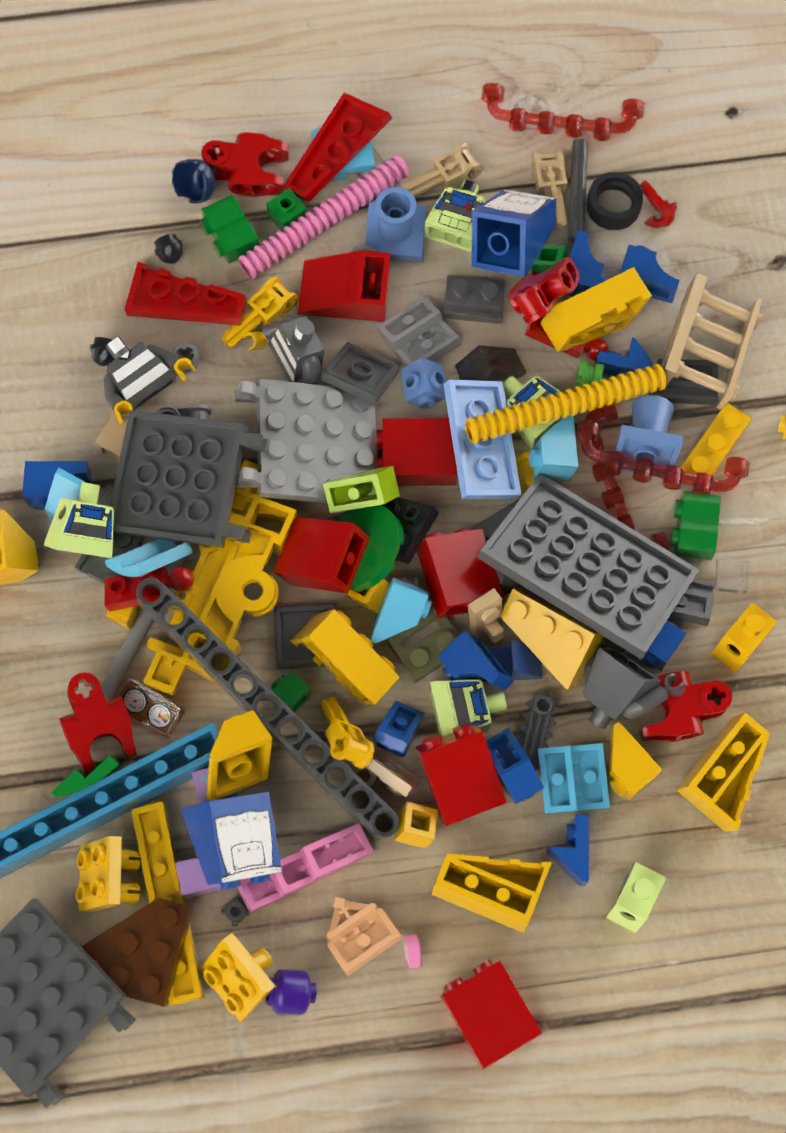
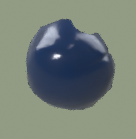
[172,159,215,204]

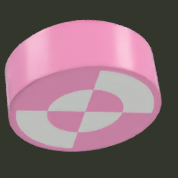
[403,934,422,969]

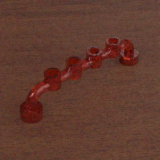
[481,83,645,141]
[581,401,670,551]
[575,420,750,495]

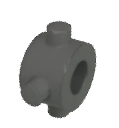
[221,897,250,927]

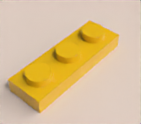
[676,403,752,491]

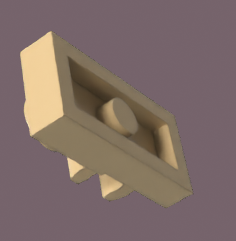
[468,588,504,645]
[353,748,421,797]

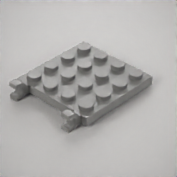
[235,378,378,503]

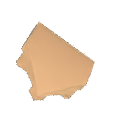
[326,897,402,977]

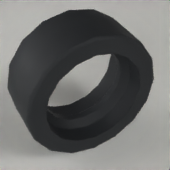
[587,172,643,230]

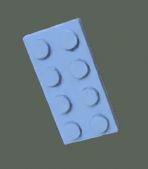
[443,379,522,499]

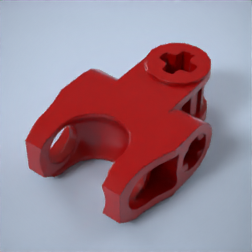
[201,132,289,197]
[509,257,579,323]
[640,671,732,742]
[59,672,137,775]

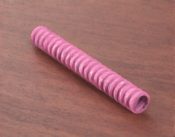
[239,155,409,279]

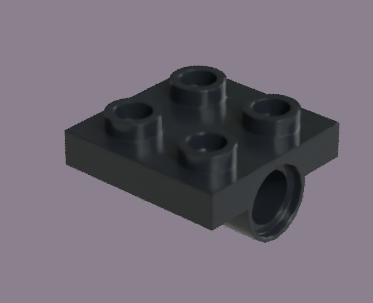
[381,497,439,564]

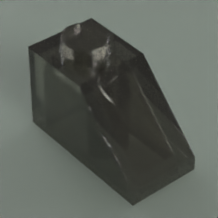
[455,345,527,383]

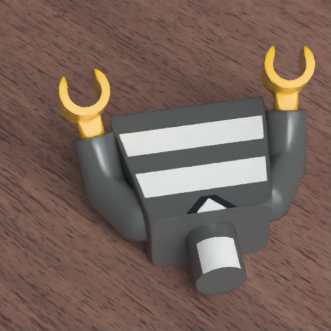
[243,316,325,384]
[103,336,196,424]

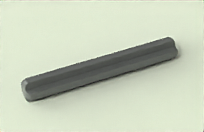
[568,138,588,243]

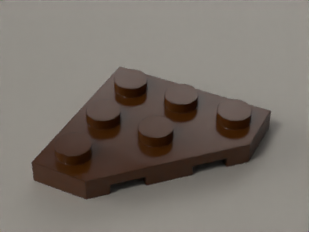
[81,898,194,1007]

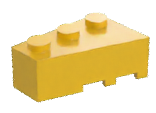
[540,267,652,353]
[500,586,603,690]
[290,609,400,706]
[676,712,770,832]
[431,853,552,933]

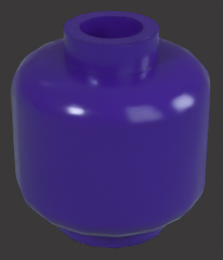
[265,969,317,1015]

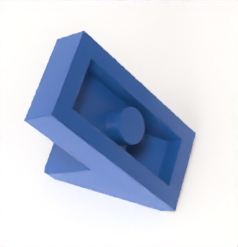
[595,337,654,378]
[481,640,542,682]
[374,700,424,757]
[546,815,589,886]

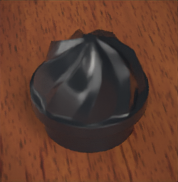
[154,234,183,264]
[90,337,115,366]

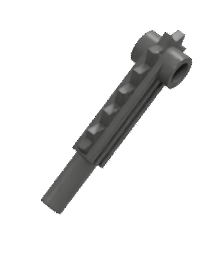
[516,691,560,802]

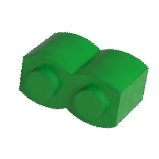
[199,195,260,264]
[670,491,721,561]

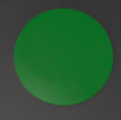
[335,505,404,592]

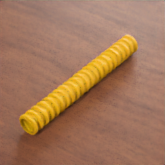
[465,363,667,444]

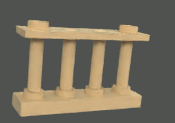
[661,273,763,410]

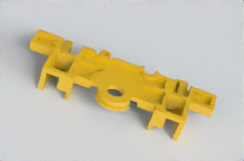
[143,459,298,696]

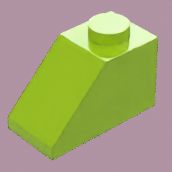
[323,466,400,513]

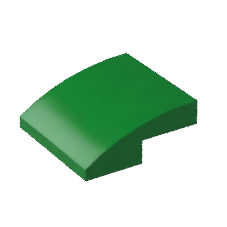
[51,755,121,798]

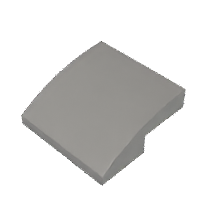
[377,296,461,367]

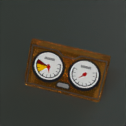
[119,676,185,739]

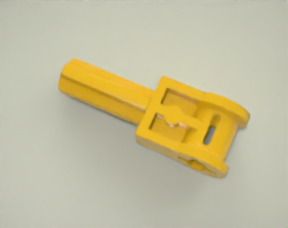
[221,276,299,348]
[321,697,374,769]

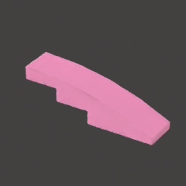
[238,823,374,913]

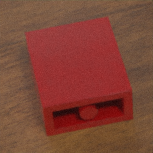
[376,418,457,486]
[273,517,370,594]
[417,528,505,618]
[415,723,507,826]
[441,959,543,1070]

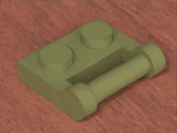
[385,604,459,683]

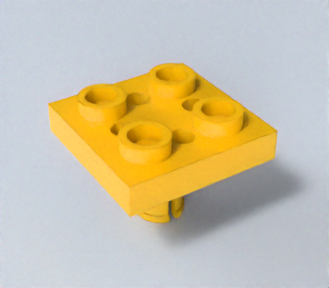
[199,933,275,1022]

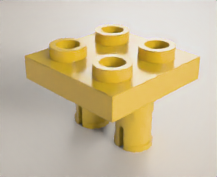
[76,836,140,913]

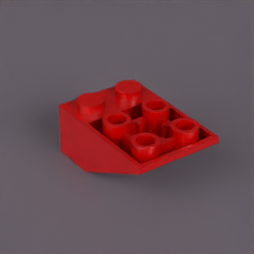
[298,250,391,322]

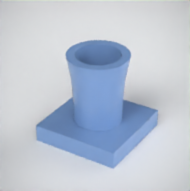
[365,187,426,262]
[611,395,683,479]

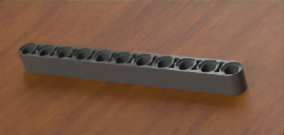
[136,578,399,839]

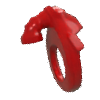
[640,180,677,229]

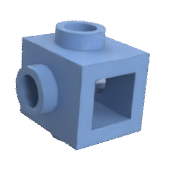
[401,358,446,409]

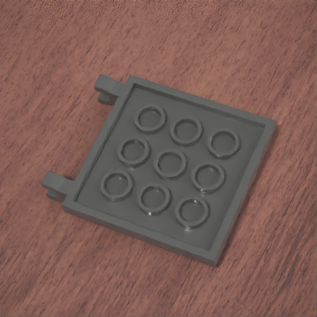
[110,410,270,548]
[0,899,136,1108]

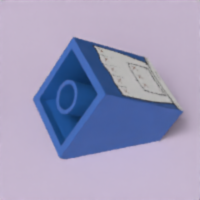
[472,190,556,277]
[181,792,282,890]

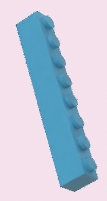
[0,722,219,879]

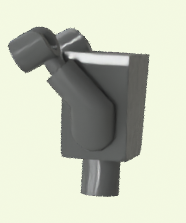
[583,637,686,729]

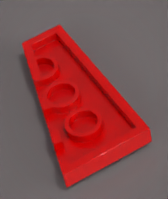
[283,92,393,202]
[125,262,247,326]

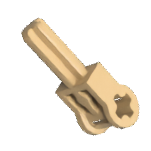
[400,143,483,197]
[531,149,567,230]

